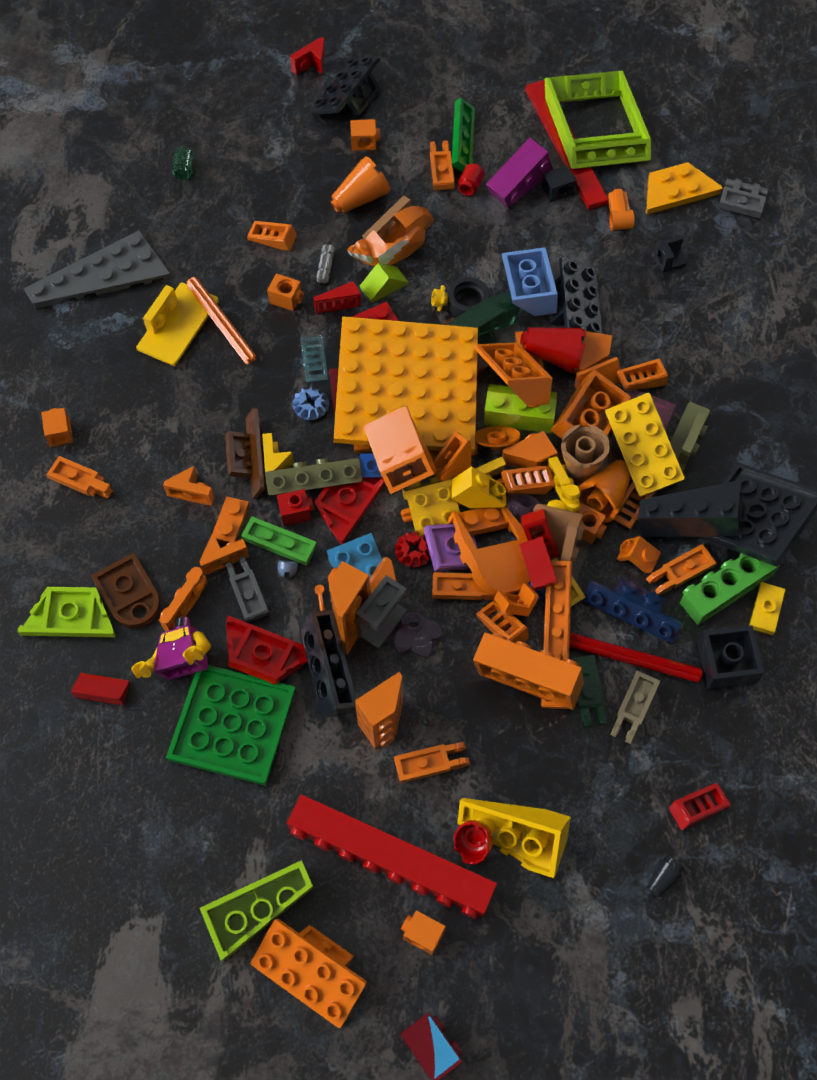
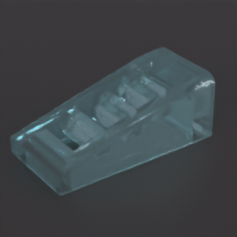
[300,336,328,382]

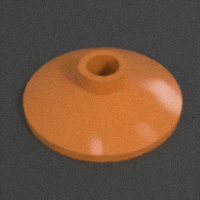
[475,426,520,451]

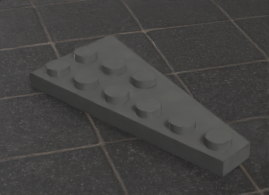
[24,230,171,308]

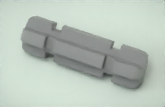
[316,244,334,284]

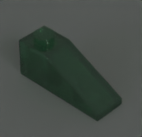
[448,290,520,335]

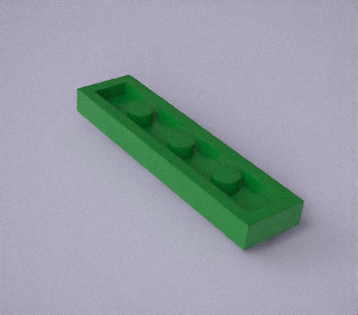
[452,97,475,173]

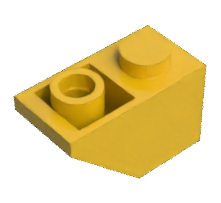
[451,466,506,508]

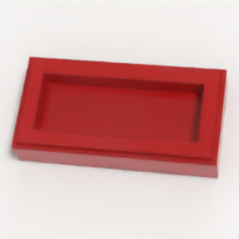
[519,536,558,591]

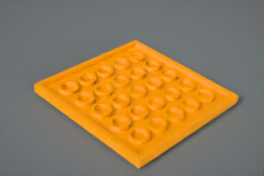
[333,317,478,454]

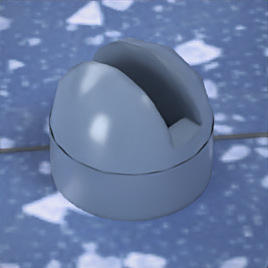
[278,560,298,578]

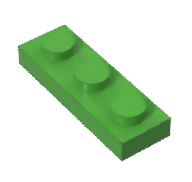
[241,516,317,566]

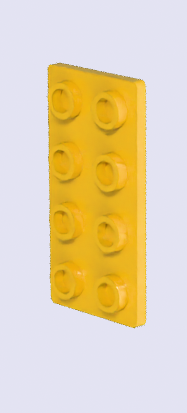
[136,283,219,366]
[605,393,684,497]

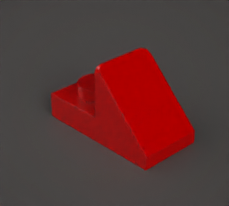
[290,37,325,75]

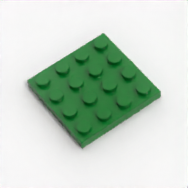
[166,665,296,786]

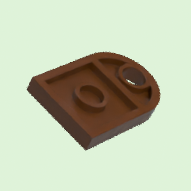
[91,552,160,628]

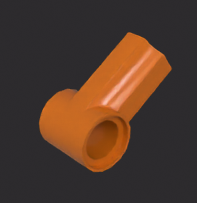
[608,189,634,231]

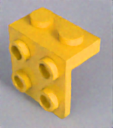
[402,476,460,536]

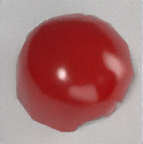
[454,820,494,865]

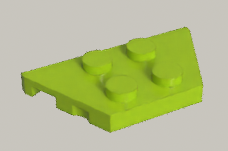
[17,587,115,637]

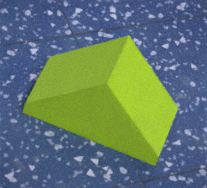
[360,263,408,303]

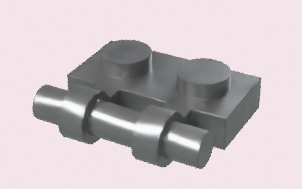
[718,178,768,218]

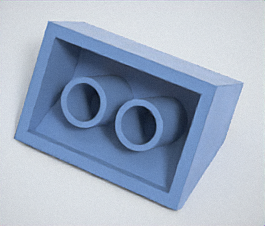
[502,247,557,316]

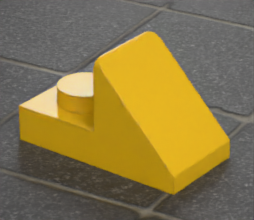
[262,433,294,472]

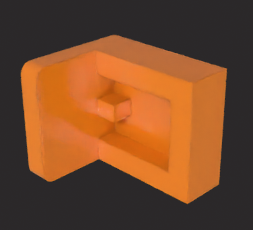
[617,536,661,573]
[494,583,539,617]

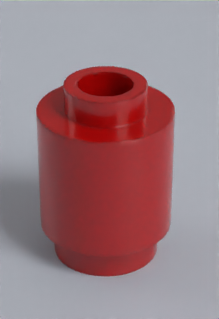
[458,164,485,196]

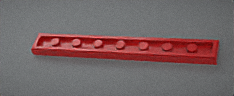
[525,80,608,210]

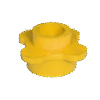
[431,285,448,312]

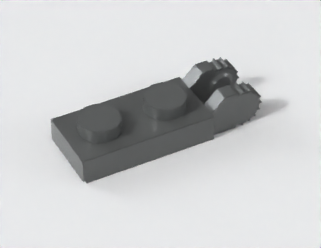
[225,556,270,623]

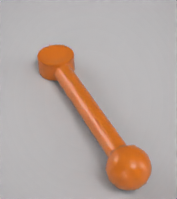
[315,585,325,611]

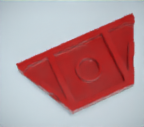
[314,477,385,545]
[226,615,308,685]

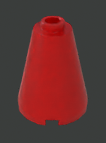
[520,327,586,373]

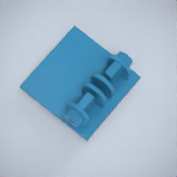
[327,533,382,579]

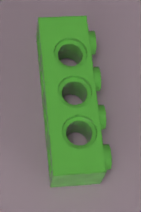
[680,553,780,626]

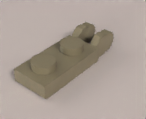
[610,671,660,744]

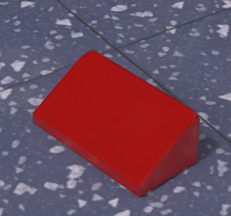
[71,673,130,705]

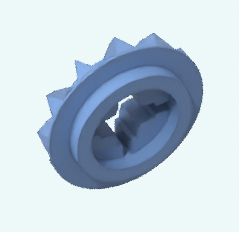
[292,386,329,420]

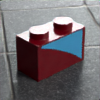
[401,1013,463,1080]

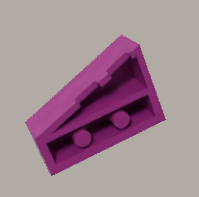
[486,138,553,208]

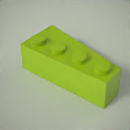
[200,860,313,961]

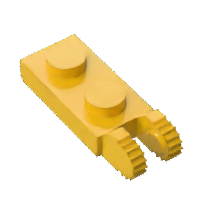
[548,456,581,512]

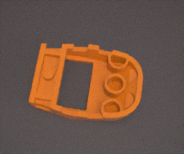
[448,506,531,595]

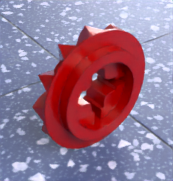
[395,531,431,567]

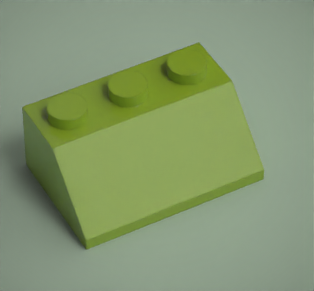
[483,384,557,434]

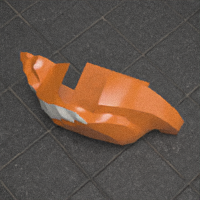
[347,206,434,266]

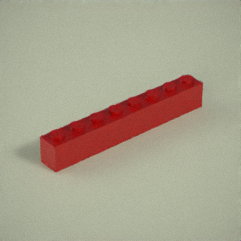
[287,794,497,919]

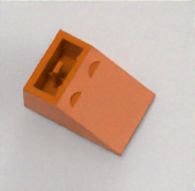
[364,405,437,494]

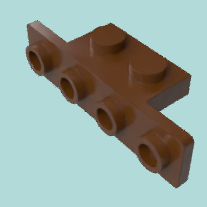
[225,408,266,499]

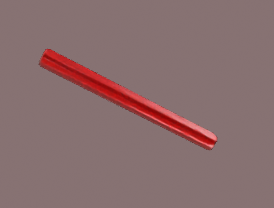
[570,632,703,682]

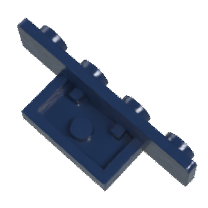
[583,579,682,643]

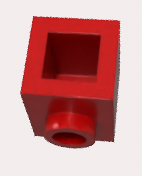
[277,489,314,526]

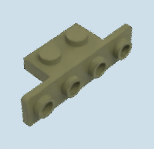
[670,402,710,485]
[265,458,362,495]

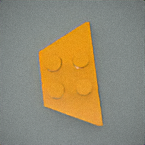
[645,162,723,215]

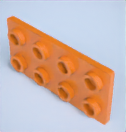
[251,918,367,1028]

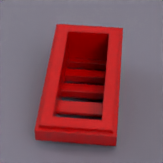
[314,281,361,314]
[521,509,560,560]
[669,783,731,830]

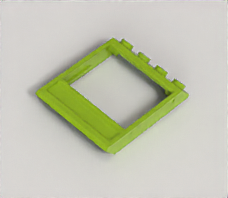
[545,71,651,169]

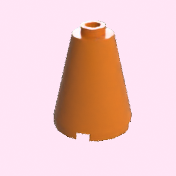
[331,156,391,213]
[578,460,632,523]

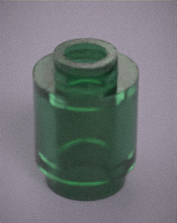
[172,147,195,180]

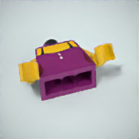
[131,617,211,680]

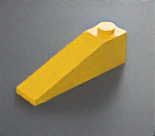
[457,798,571,878]

